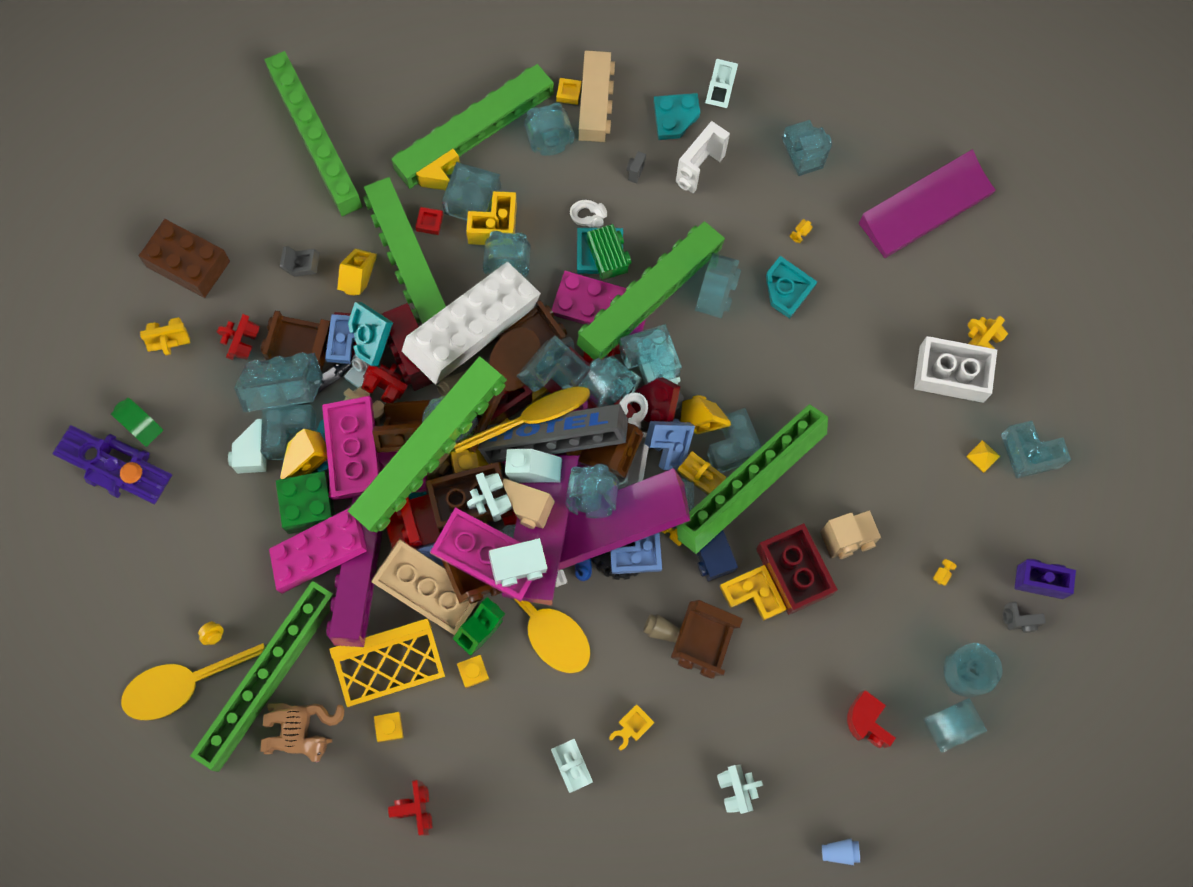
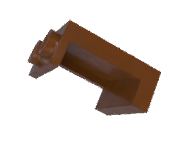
[495,300,567,347]
[261,310,330,372]
[372,400,433,453]
[566,423,644,478]
[442,560,502,604]
[671,600,743,679]

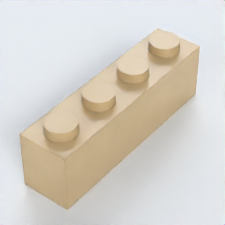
[579,51,615,142]

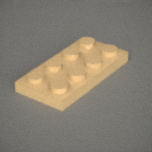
[371,539,479,635]

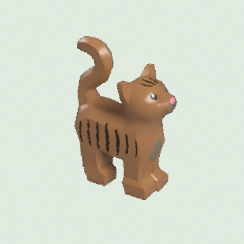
[260,703,344,762]

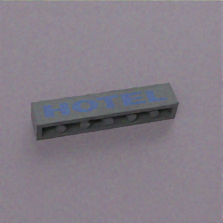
[478,404,628,464]

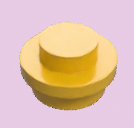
[198,621,224,645]

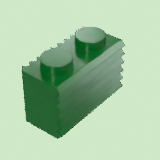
[587,224,631,281]

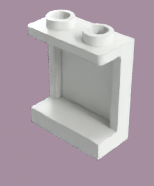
[676,121,730,193]

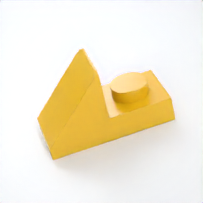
[416,149,460,191]

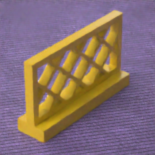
[329,618,445,707]

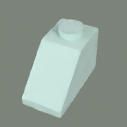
[228,419,267,474]
[505,449,562,483]

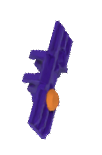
[52,425,172,505]

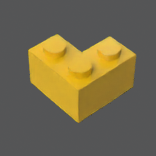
[466,191,517,246]

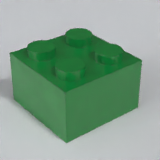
[275,471,335,534]

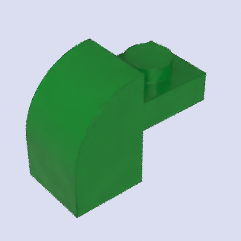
[111,398,163,447]
[453,597,505,656]

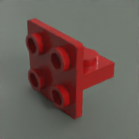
[386,495,440,549]
[388,780,433,836]

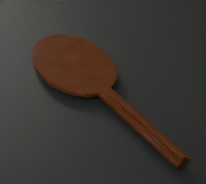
[467,328,541,453]

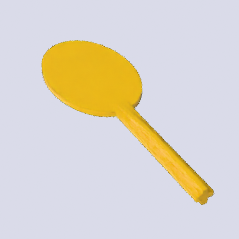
[454,387,590,453]
[514,599,590,673]
[121,643,266,720]

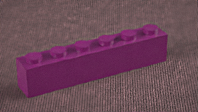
[326,496,383,647]

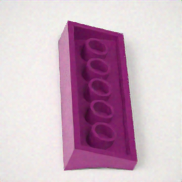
[859,149,996,258]
[502,455,579,606]
[559,468,690,570]

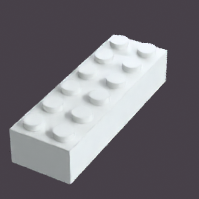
[402,261,541,385]

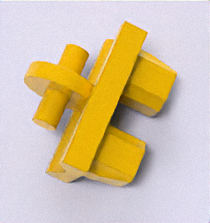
[967,316,1008,349]
[140,317,190,356]
[677,451,727,495]

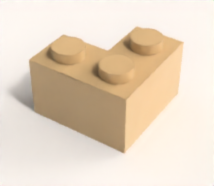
[820,510,881,559]

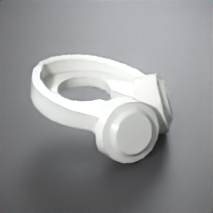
[570,200,607,228]
[619,393,648,429]

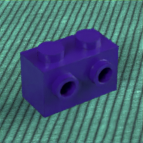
[1014,559,1076,599]

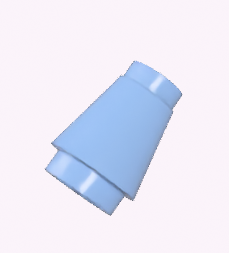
[822,838,860,865]

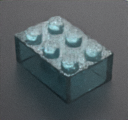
[234,352,323,412]

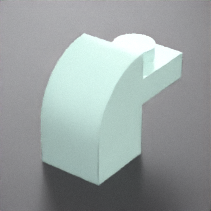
[705,59,738,108]

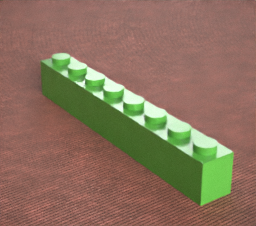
[264,51,363,216]
[391,64,554,189]
[363,177,446,324]
[577,221,725,363]
[348,356,507,533]
[677,404,828,554]
[190,581,336,772]

